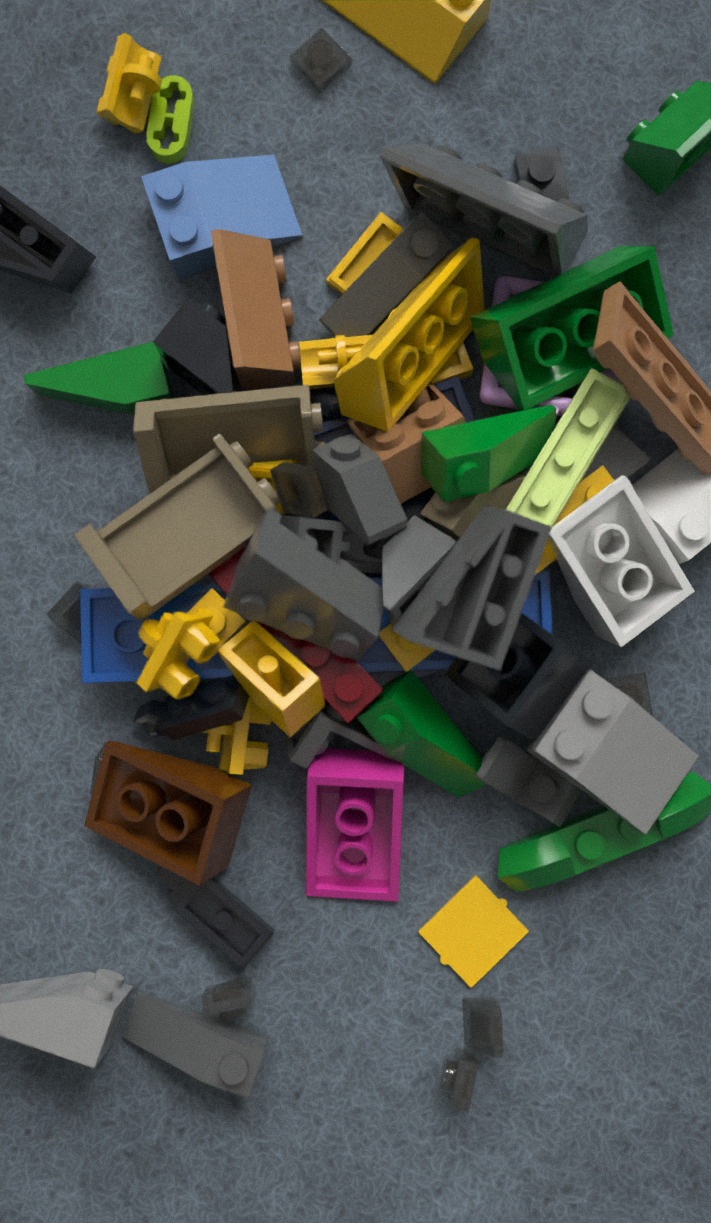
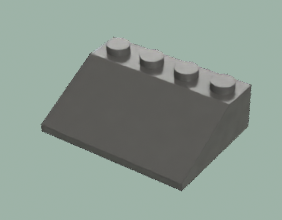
[380,143,588,277]

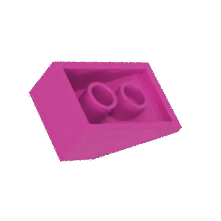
[306,748,405,902]

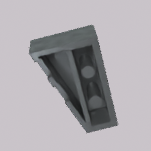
[223,507,384,662]

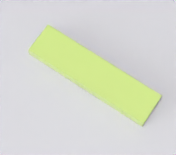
[506,368,630,527]

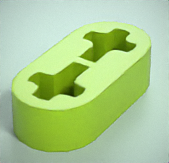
[147,75,195,164]

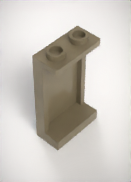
[133,385,325,494]
[74,433,281,622]

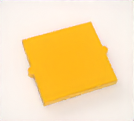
[418,875,529,988]

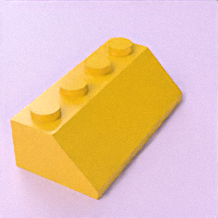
[322,0,491,84]
[334,237,484,432]

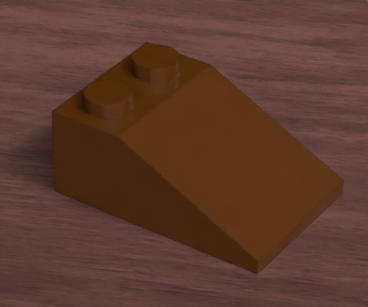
[84,741,252,886]

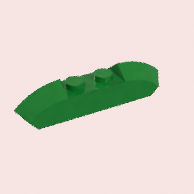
[498,772,711,892]

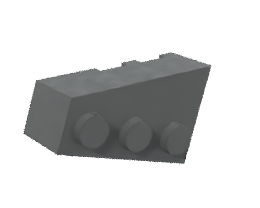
[392,505,552,670]

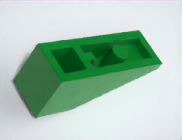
[23,342,175,415]
[421,405,556,502]
[357,670,487,798]

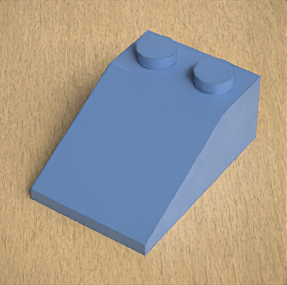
[141,155,303,279]

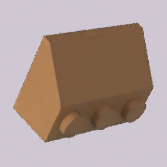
[211,229,302,391]

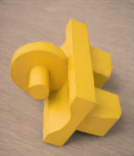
[96,33,162,134]
[299,335,373,389]
[136,607,222,699]
[203,697,272,775]

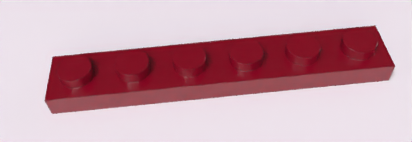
[208,546,383,724]

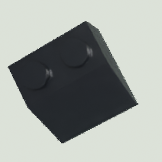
[153,298,240,395]
[445,612,593,741]

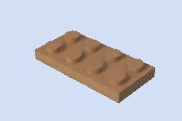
[594,282,711,475]

